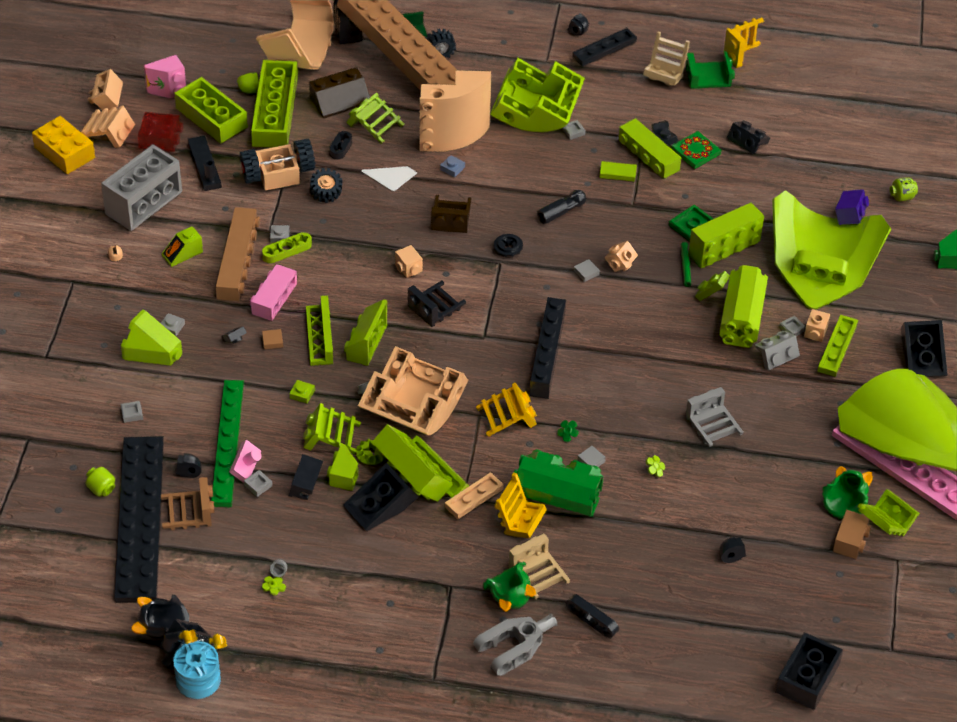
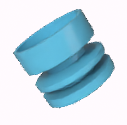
[174,641,221,699]

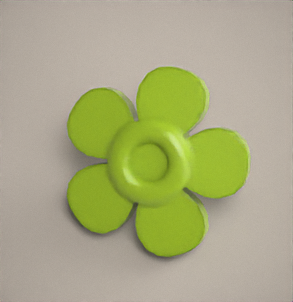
[646,455,665,477]
[262,576,286,595]

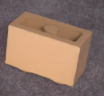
[87,69,123,111]

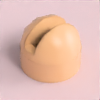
[108,245,123,261]

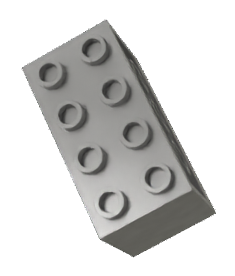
[101,145,182,231]

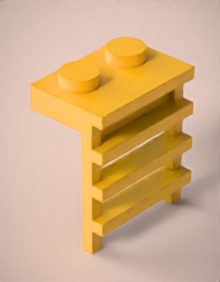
[723,18,764,68]
[476,383,537,437]
[494,473,547,539]

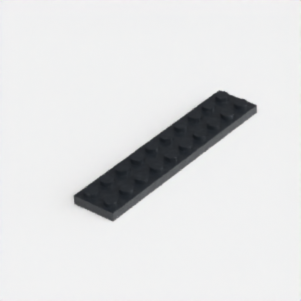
[115,436,164,603]

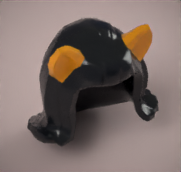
[132,594,189,638]

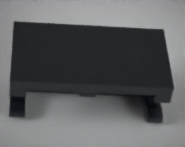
[288,454,323,500]

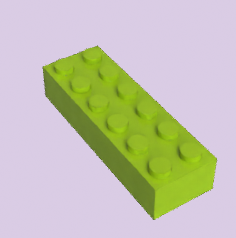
[251,60,298,148]

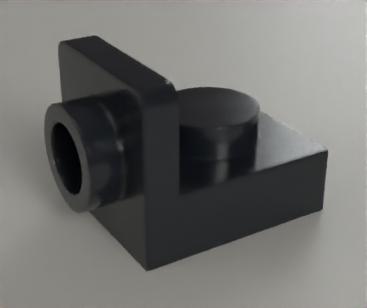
[652,120,678,146]

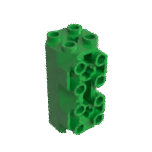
[514,449,604,516]

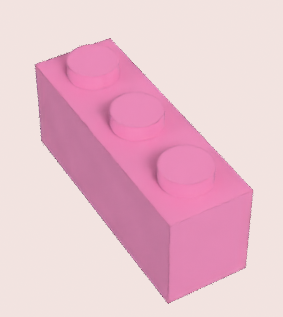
[250,264,297,321]

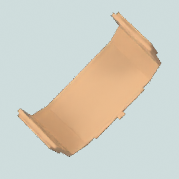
[256,0,334,70]

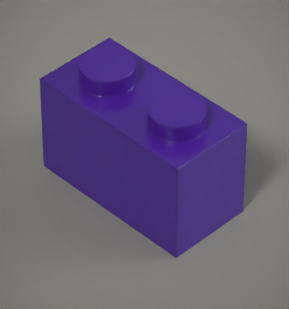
[835,189,869,225]

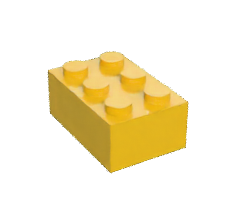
[32,116,95,175]

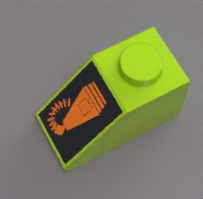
[162,226,203,267]

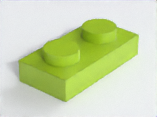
[695,271,730,301]

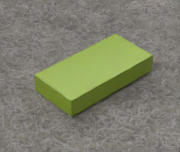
[600,161,637,182]

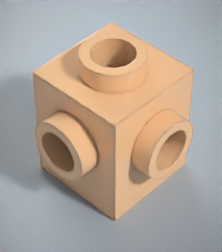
[605,241,638,272]

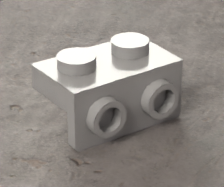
[755,331,800,370]

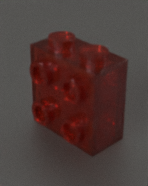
[138,112,183,152]

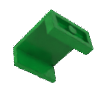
[685,51,735,89]

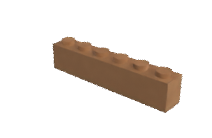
[216,207,260,301]

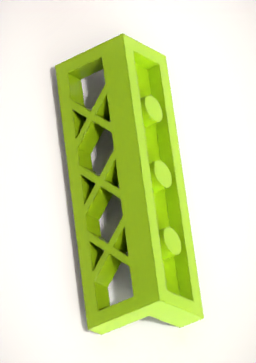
[306,295,333,366]

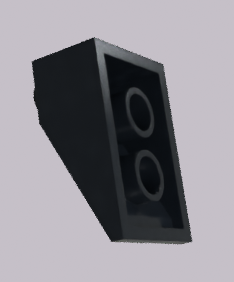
[901,320,948,377]
[343,463,419,531]

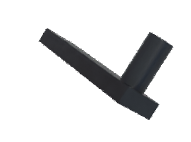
[188,135,222,191]

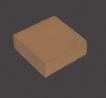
[262,329,283,349]

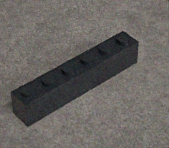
[530,297,566,399]

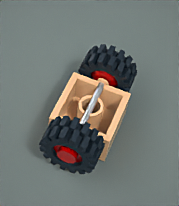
[239,138,315,191]

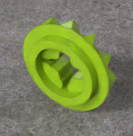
[356,438,386,465]

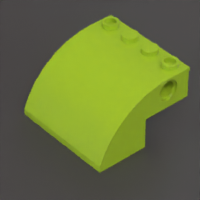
[490,58,585,132]

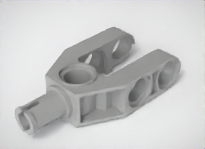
[473,614,557,676]

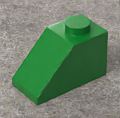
[934,230,957,269]

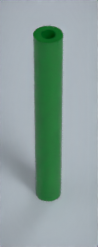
[681,242,691,287]

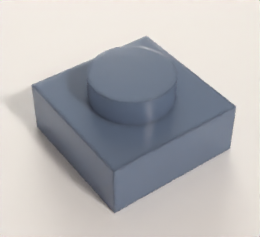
[440,155,465,177]

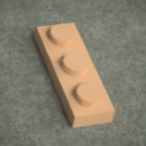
[445,472,504,519]

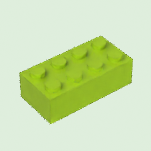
[174,77,248,143]
[689,203,764,268]
[372,424,453,502]

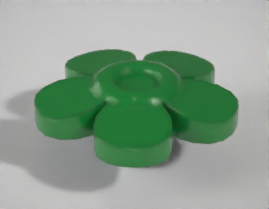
[557,420,579,442]

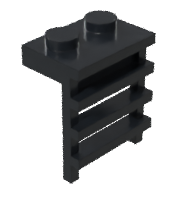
[333,0,363,45]
[407,280,466,327]

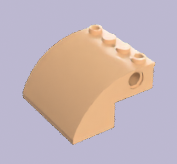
[420,71,491,152]
[358,346,468,435]

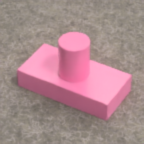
[229,440,261,483]

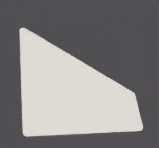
[362,166,417,191]

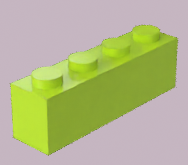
[618,118,681,179]

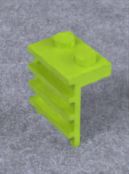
[346,92,404,144]
[303,403,361,454]
[858,489,920,536]

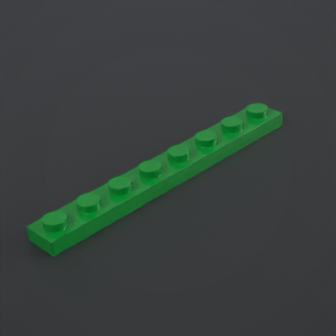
[211,380,244,507]

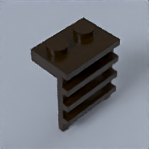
[431,195,472,233]

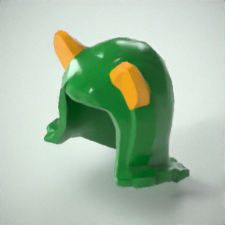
[822,466,873,520]
[482,562,536,612]

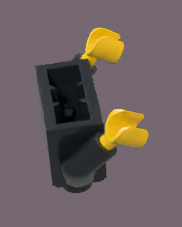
[160,619,227,668]

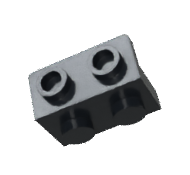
[727,120,770,154]

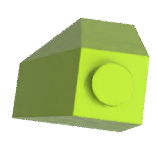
[121,309,182,366]

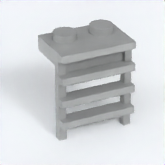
[685,387,743,447]

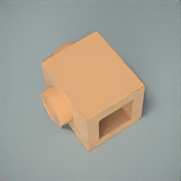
[395,245,423,278]
[804,309,830,342]

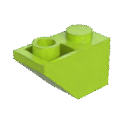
[327,444,359,491]

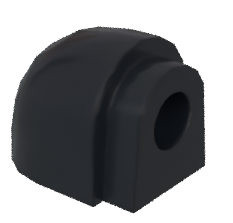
[567,13,589,36]
[176,453,202,478]
[719,536,746,563]

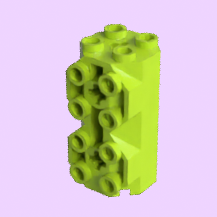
[719,265,768,348]

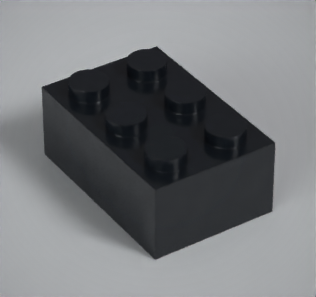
[775,632,843,710]

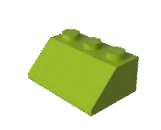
[344,299,387,366]

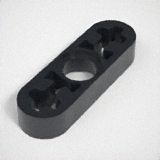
[566,594,619,638]

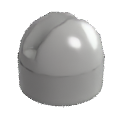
[270,559,287,577]

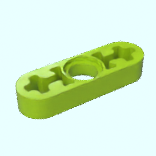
[262,232,312,263]

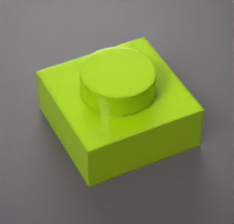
[289,380,315,404]

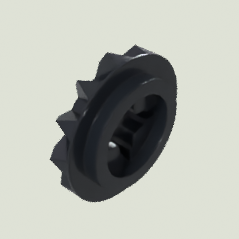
[494,234,523,257]

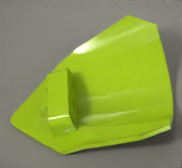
[772,190,891,310]
[837,369,957,472]

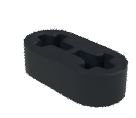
[329,131,352,160]

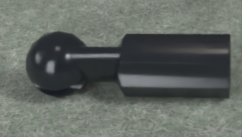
[537,189,586,224]

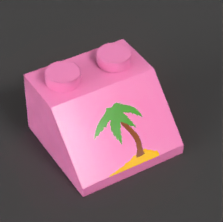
[144,55,186,98]

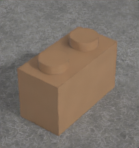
[833,510,872,559]

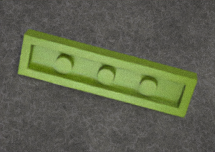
[818,315,858,377]
[412,435,469,498]

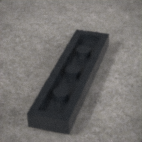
[572,28,637,67]

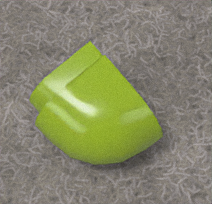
[237,73,259,94]

